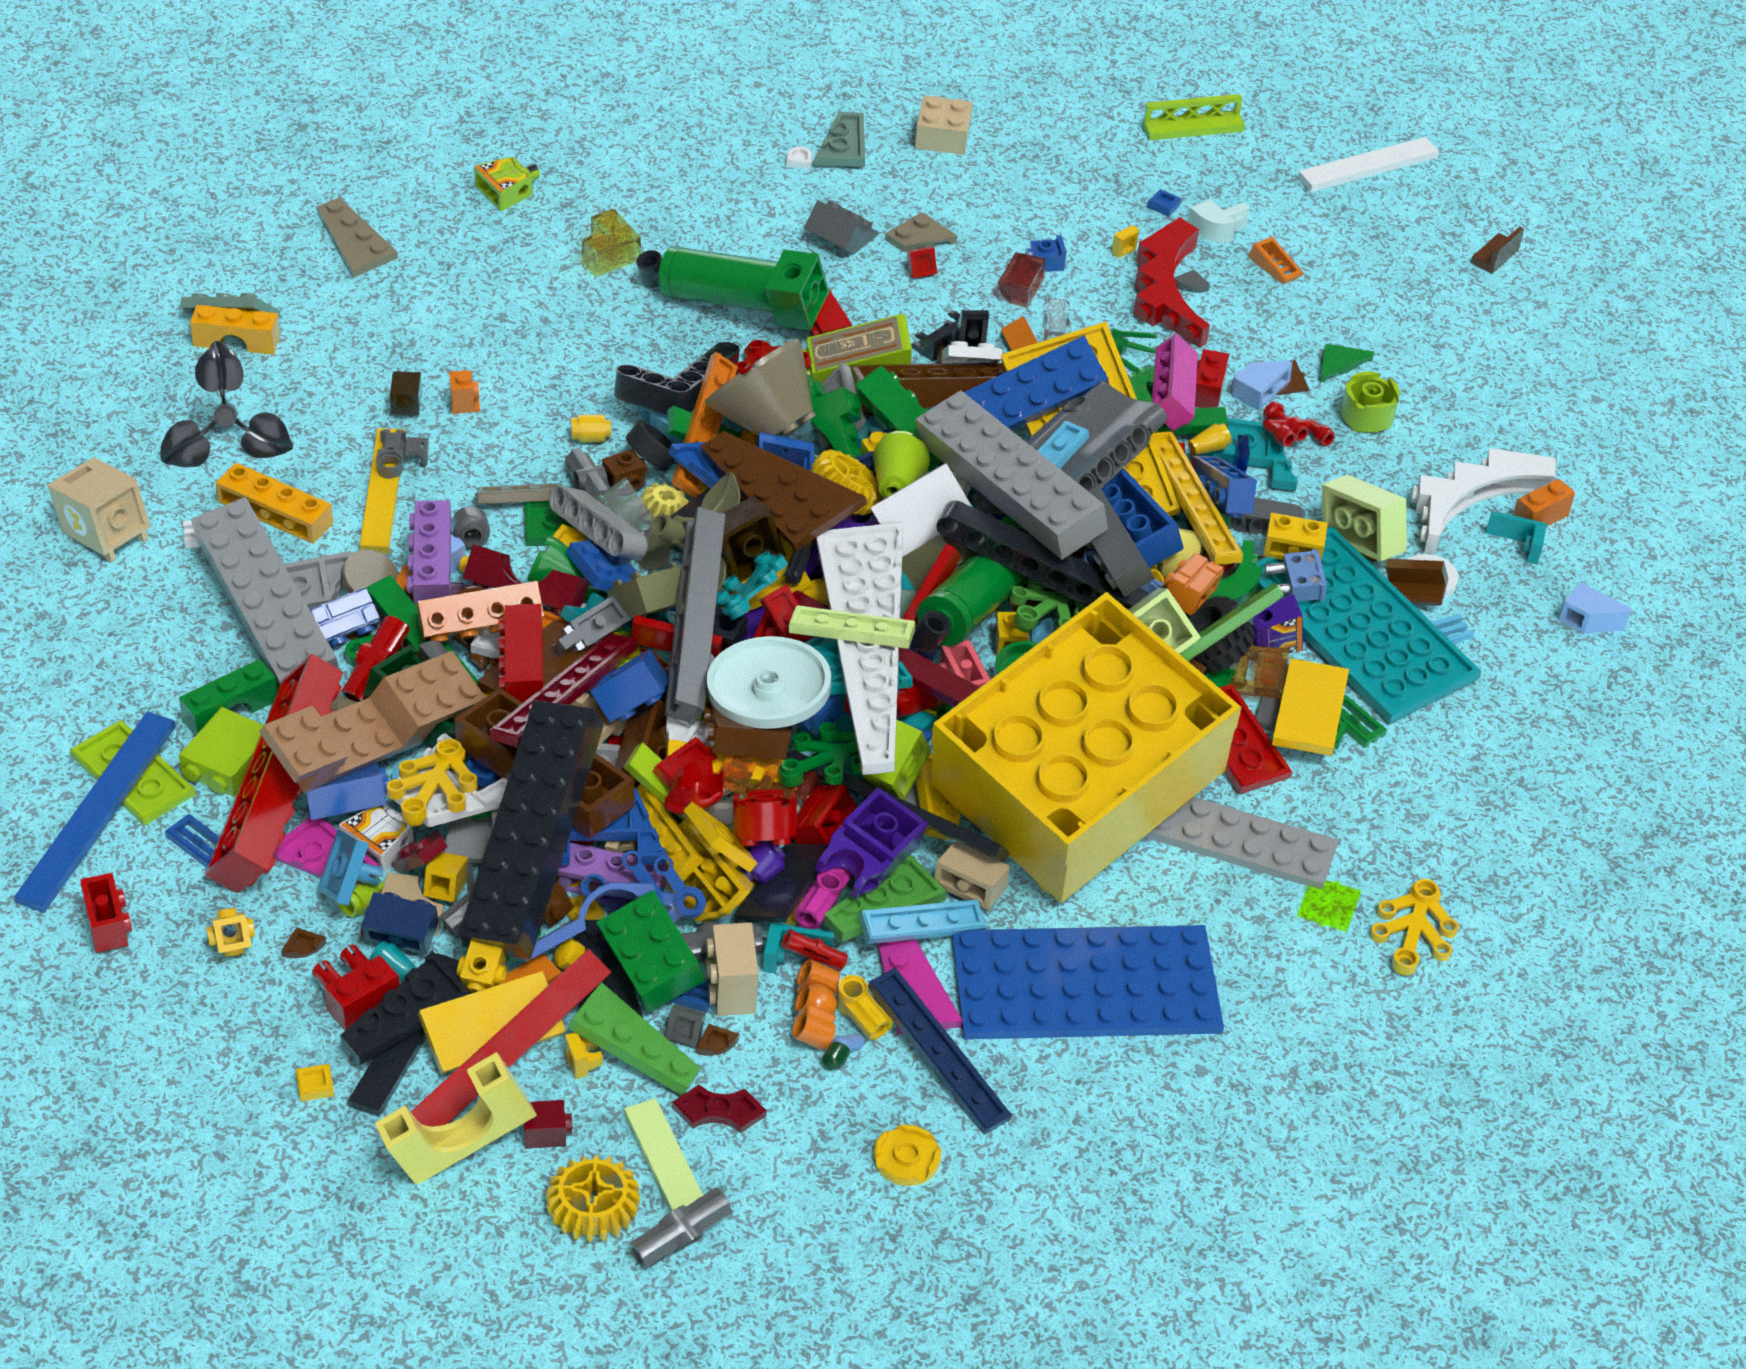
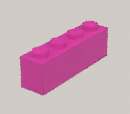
[1152,333,1198,431]

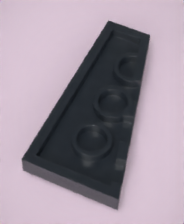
[340,950,471,1065]

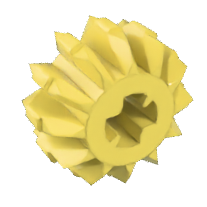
[639,482,689,523]

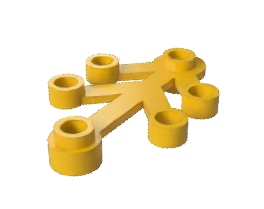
[387,739,478,826]
[1370,879,1459,976]

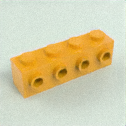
[215,463,333,544]

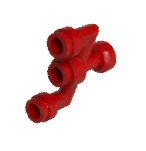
[1262,401,1335,447]

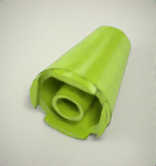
[873,431,930,498]

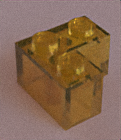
[582,208,641,277]

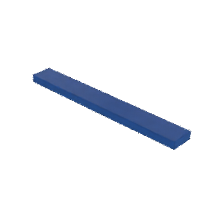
[14,711,176,913]

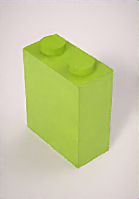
[179,707,263,797]

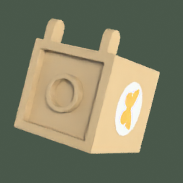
[47,457,151,563]

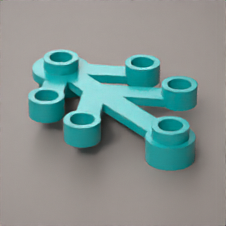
[716,551,788,620]

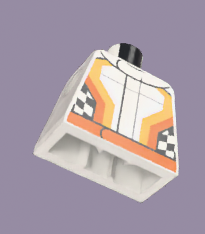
[339,805,414,876]

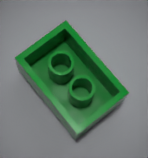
[596,890,706,1013]

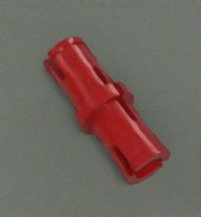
[781,929,848,972]

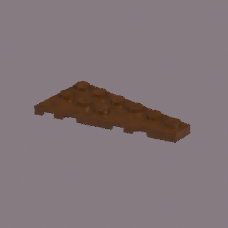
[700,431,868,551]

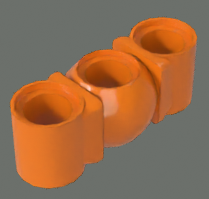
[792,959,840,1051]

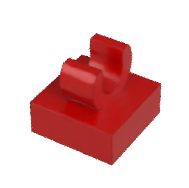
[906,246,938,278]

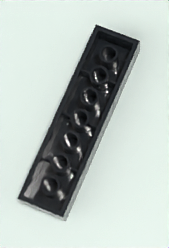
[458,700,604,960]

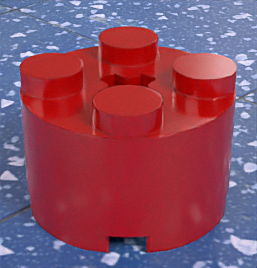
[732,789,798,846]

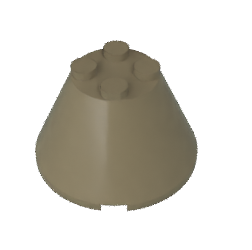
[704,338,816,437]

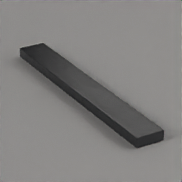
[786,749,1010,863]

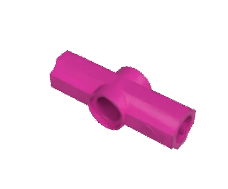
[794,868,853,929]

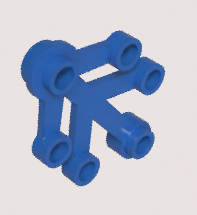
[581,850,706,922]

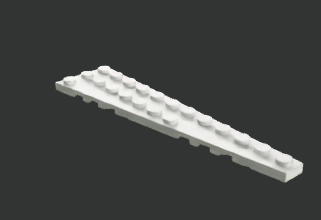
[816,522,903,775]

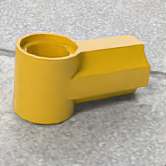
[837,975,893,1040]

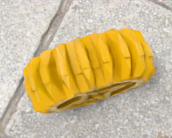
[810,449,882,515]
[546,1153,640,1243]

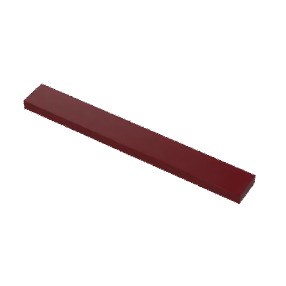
[792,590,980,707]
[490,633,637,747]

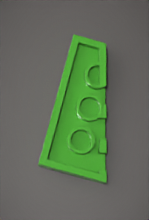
[823,854,947,943]
[568,982,701,1095]

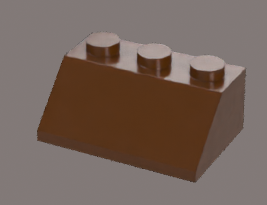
[615,699,666,788]

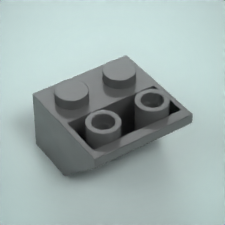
[804,200,879,254]

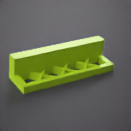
[1142,94,1245,141]

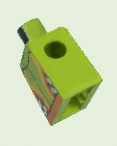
[474,157,540,211]

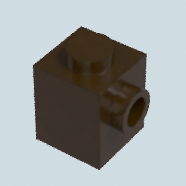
[390,371,422,415]

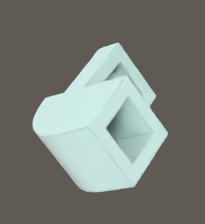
[1188,199,1250,243]

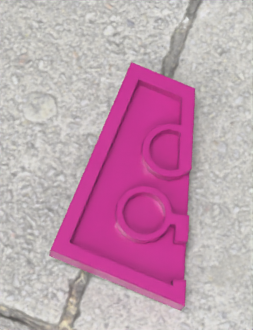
[273,816,379,883]

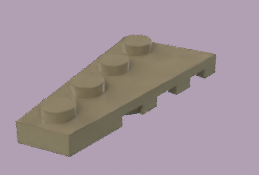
[317,197,398,278]

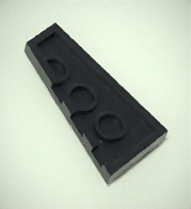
[578,919,643,1018]

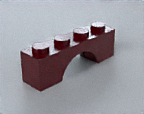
[463,544,589,615]

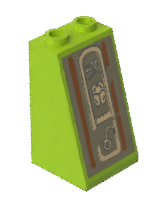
[803,314,912,383]

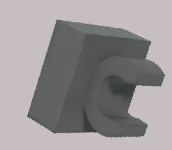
[665,1004,706,1048]

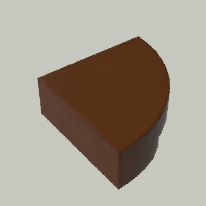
[282,927,326,959]
[696,1024,739,1056]

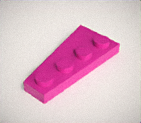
[876,939,963,1034]

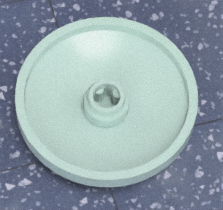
[707,636,831,729]

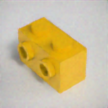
[1263,512,1328,560]

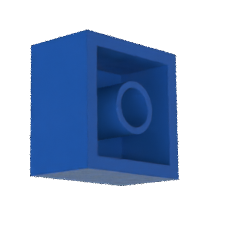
[590,648,668,723]

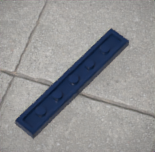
[868,967,1012,1135]

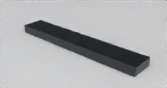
[348,953,460,1118]

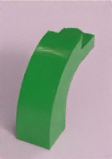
[1209,540,1263,606]

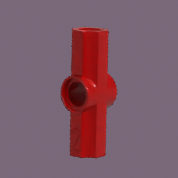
[341,615,410,702]

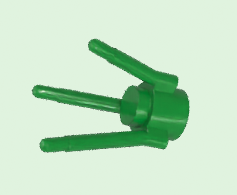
[1110,328,1157,372]

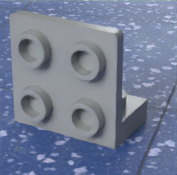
[443,808,499,863]

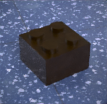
[721,496,786,582]

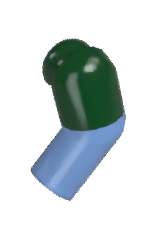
[822,1033,864,1070]

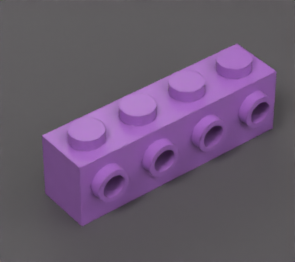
[407,500,452,605]
[556,843,667,894]

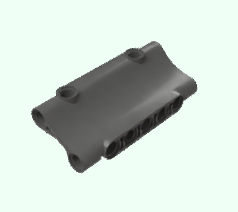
[972,381,1167,515]

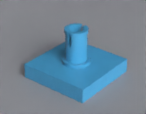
[317,829,383,905]

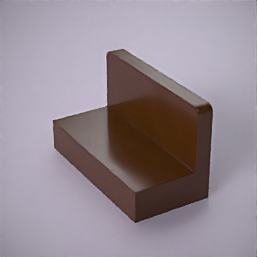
[1471,226,1524,274]
[1385,558,1449,606]

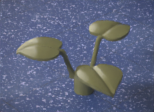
[634,472,740,592]

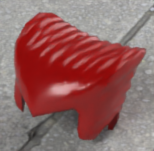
[664,761,726,814]

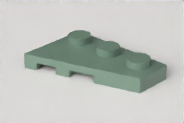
[814,112,865,167]
[180,293,280,319]

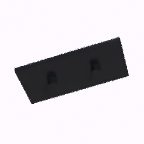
[734,843,828,922]

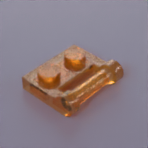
[1230,644,1290,698]
[718,755,782,797]

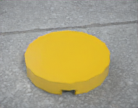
[873,1124,942,1186]

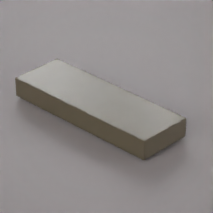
[477,483,563,504]

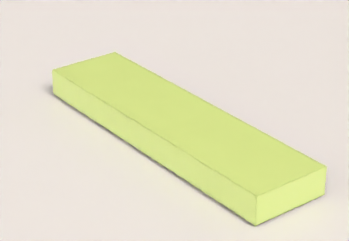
[789,606,915,649]
[624,1098,703,1212]

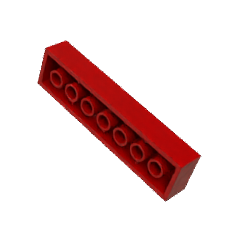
[204,654,343,893]

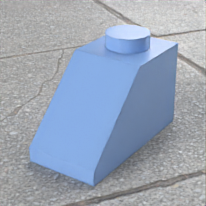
[1232,360,1292,410]

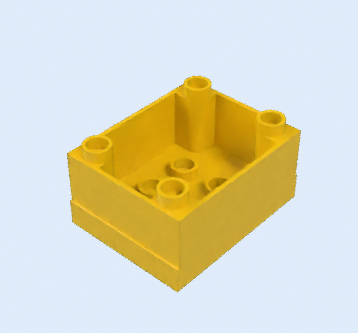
[930,592,1241,903]

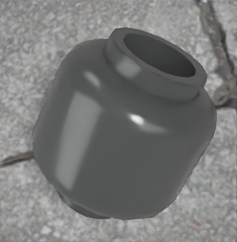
[452,506,490,549]

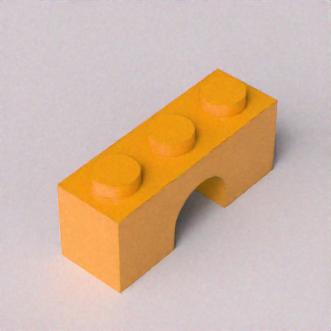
[190,305,280,355]

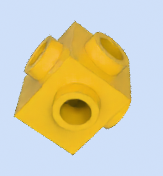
[206,907,256,956]
[457,940,507,994]

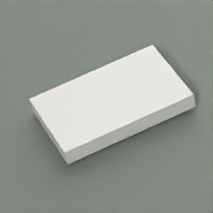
[871,463,972,557]

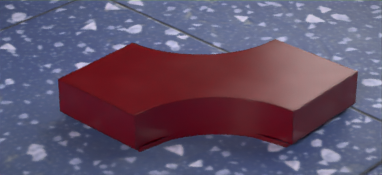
[672,1085,767,1133]

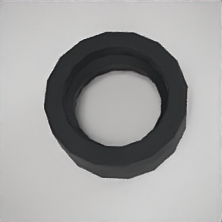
[625,420,675,471]

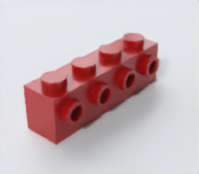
[499,604,544,703]

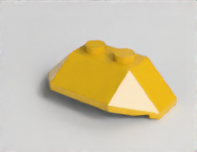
[666,816,754,925]

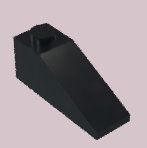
[954,310,989,347]

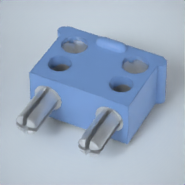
[1264,549,1327,602]

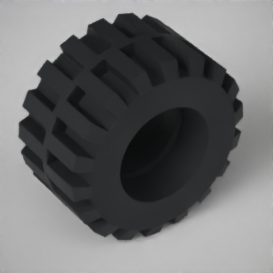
[1184,595,1254,674]

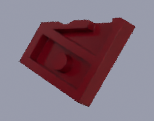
[391,829,448,873]

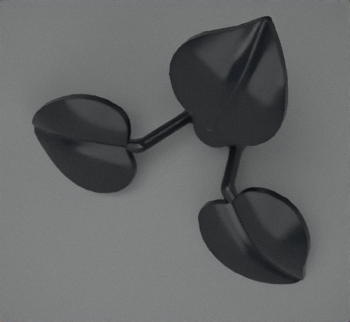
[160,341,293,467]

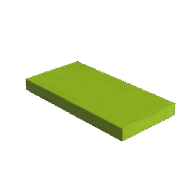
[70,720,196,826]

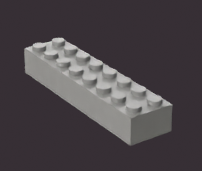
[915,390,1108,560]
[191,497,342,689]

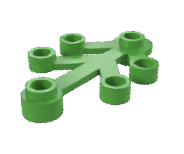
[1009,578,1087,632]

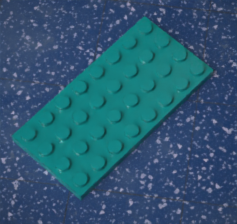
[1256,526,1481,724]

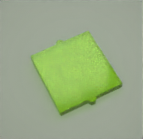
[1297,880,1362,932]

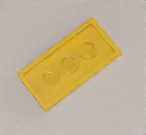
[1272,658,1349,756]
[418,971,566,1075]

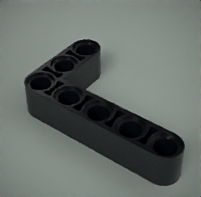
[614,342,740,415]

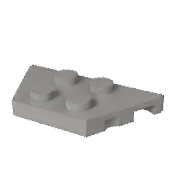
[284,551,351,610]

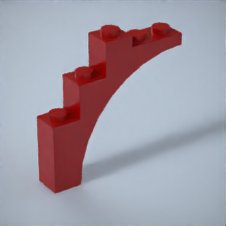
[1133,217,1210,348]

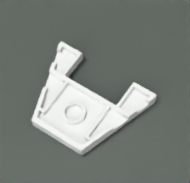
[394,733,508,827]

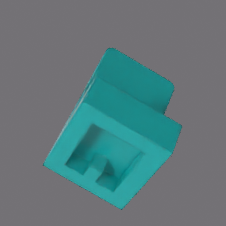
[1486,511,1547,565]
[763,923,834,974]

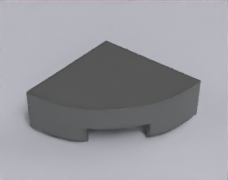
[1175,270,1210,293]

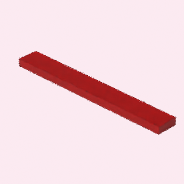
[411,949,611,1127]

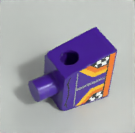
[1249,594,1303,657]

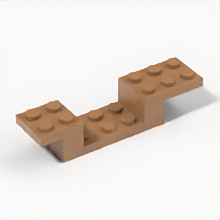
[259,651,485,793]

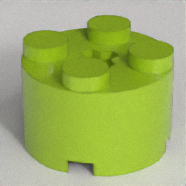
[1340,371,1400,433]

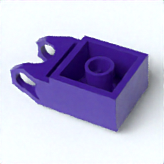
[815,787,929,899]

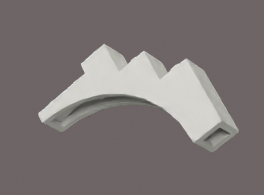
[1411,448,1556,554]

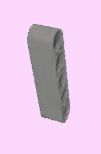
[550,486,647,560]

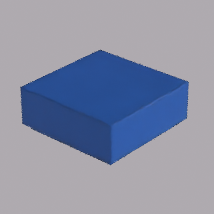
[1147,189,1182,217]

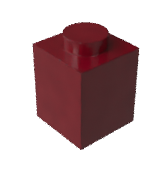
[524,1100,572,1149]

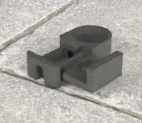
[377,429,429,479]

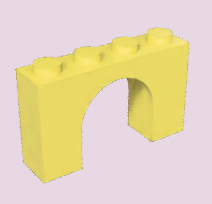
[375,1052,537,1184]

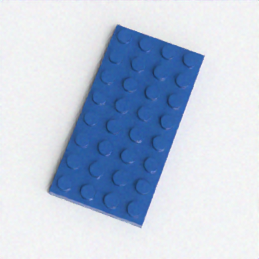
[952,925,1224,1040]

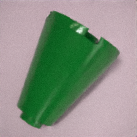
[527,535,608,603]

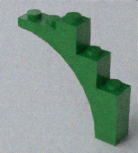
[743,374,863,459]

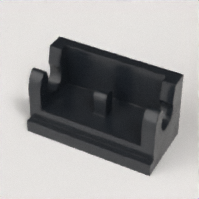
[911,311,960,362]

